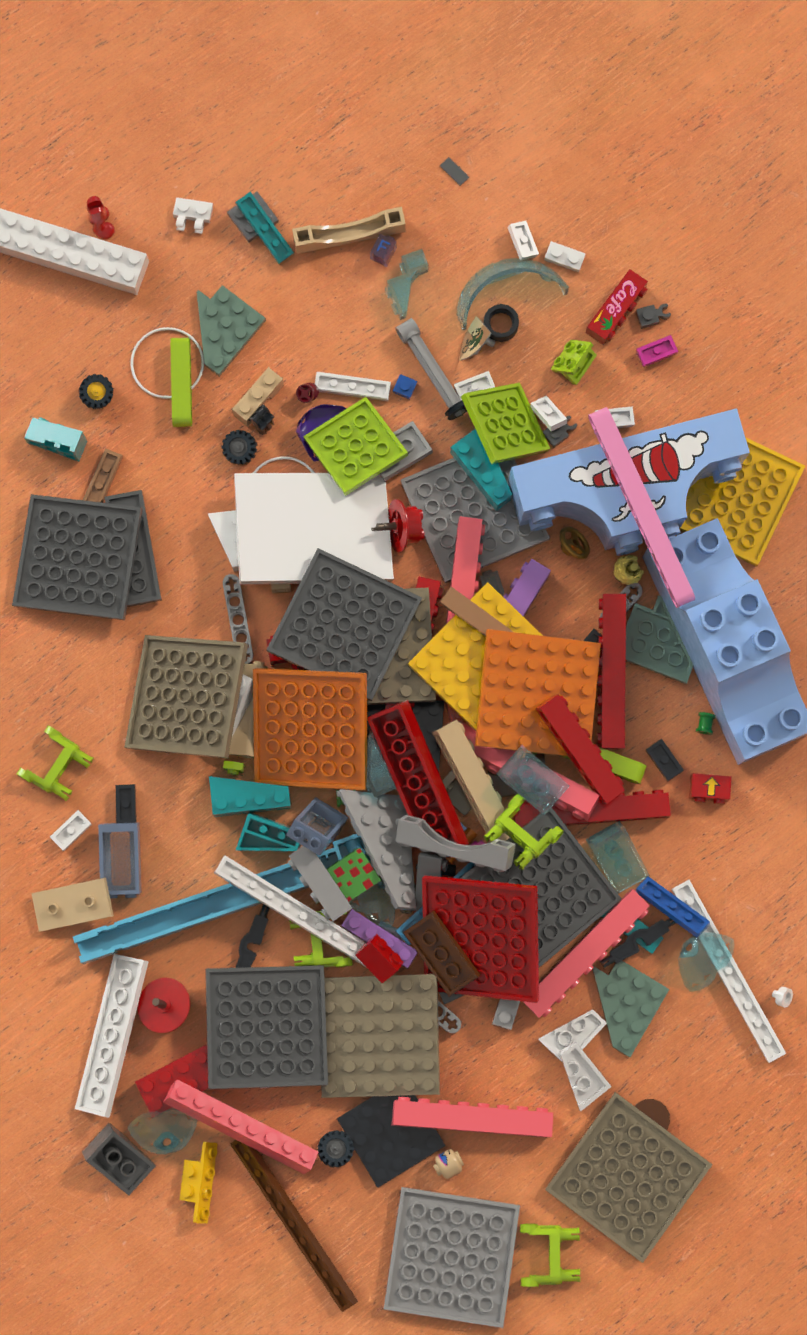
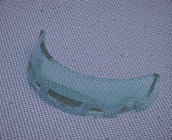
[457,258,569,330]

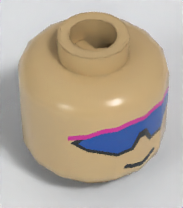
[433,1149,464,1179]

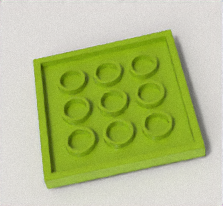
[461,383,550,464]
[303,397,408,496]

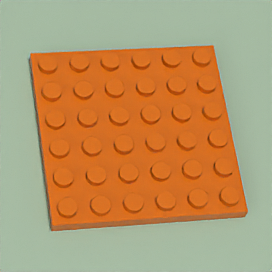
[475,629,601,756]
[253,668,367,790]

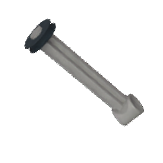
[395,318,467,420]

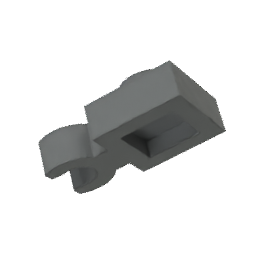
[636,304,671,329]
[543,416,577,448]

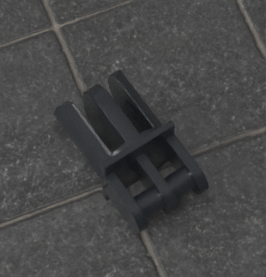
[248,404,274,435]

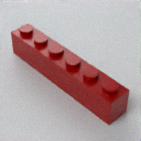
[535,694,625,804]

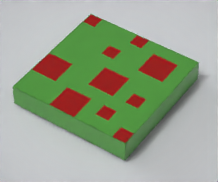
[327,847,381,902]

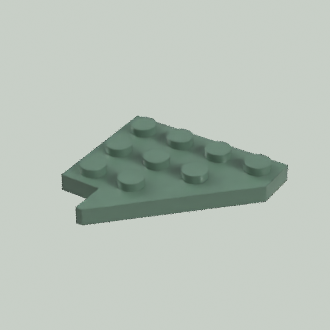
[197,285,266,377]
[626,595,694,684]
[593,961,670,1057]

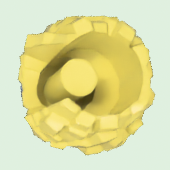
[613,554,644,585]

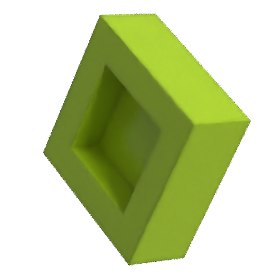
[223,760,245,775]

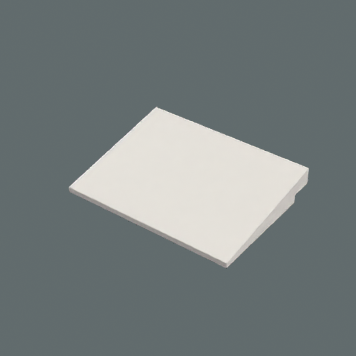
[234,473,394,585]

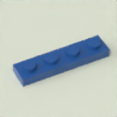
[636,876,710,938]

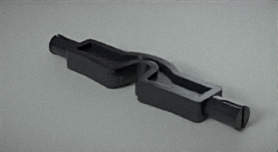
[235,904,270,968]
[600,918,676,968]

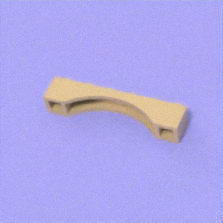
[292,207,406,254]

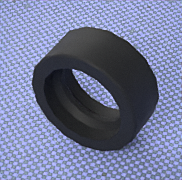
[483,304,519,342]

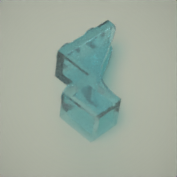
[385,249,429,320]

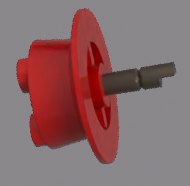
[371,499,424,553]

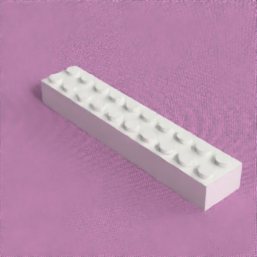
[0,208,149,295]

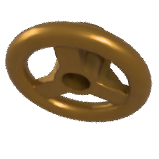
[559,526,590,559]

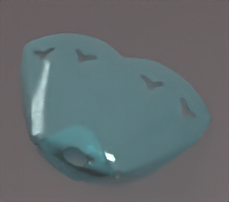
[349,875,395,928]
[678,932,734,992]
[128,1109,197,1154]

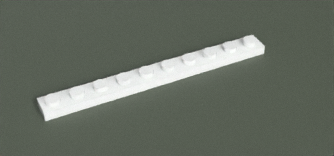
[214,856,367,968]
[671,880,786,1063]

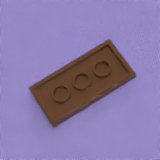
[403,911,480,997]

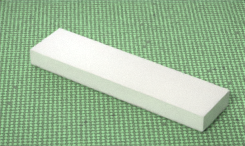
[315,372,391,402]

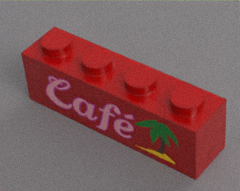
[585,269,648,345]

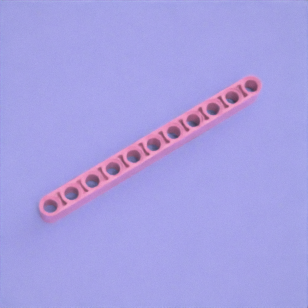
[588,407,695,608]

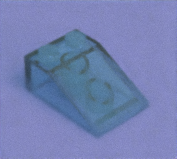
[366,727,396,797]
[497,745,570,815]
[585,821,650,893]

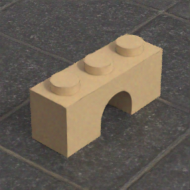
[232,367,284,427]

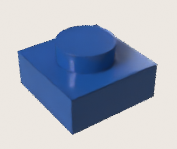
[393,374,417,400]

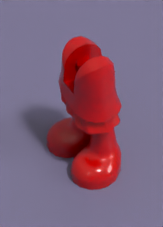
[86,196,115,239]

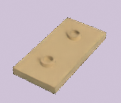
[31,878,114,932]

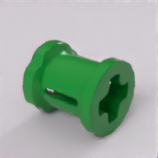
[696,712,716,735]

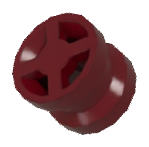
[296,382,319,403]

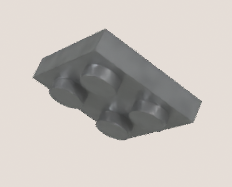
[227,192,279,243]

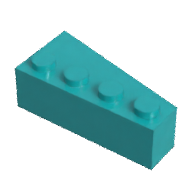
[450,429,512,511]
[209,776,291,817]

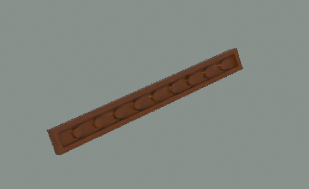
[230,1140,358,1312]

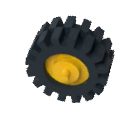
[79,374,114,409]

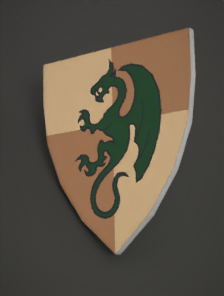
[460,316,495,361]

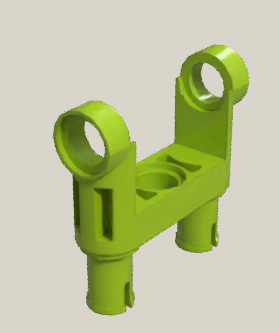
[16,725,94,801]
[484,793,564,870]
[289,911,353,968]
[520,1224,580,1287]

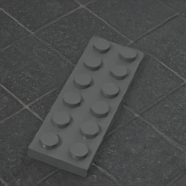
[104,490,162,607]

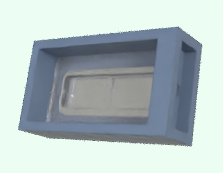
[286,797,348,856]
[98,822,142,899]

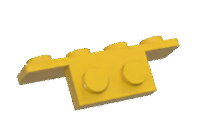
[179,1142,217,1224]

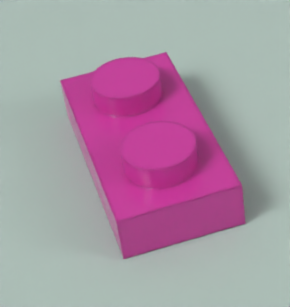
[636,335,678,367]

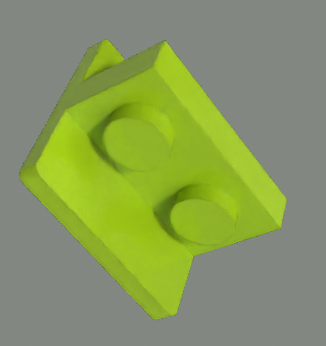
[551,340,597,385]

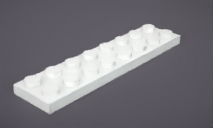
[75,954,149,1118]

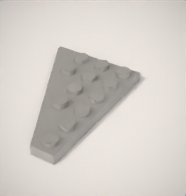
[337,789,416,910]

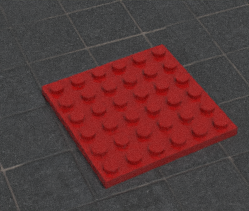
[422,875,539,1003]

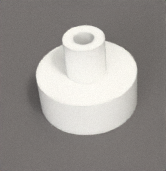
[772,987,793,1008]

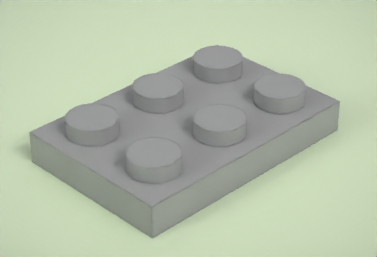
[380,421,433,481]

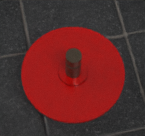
[138,978,190,1033]

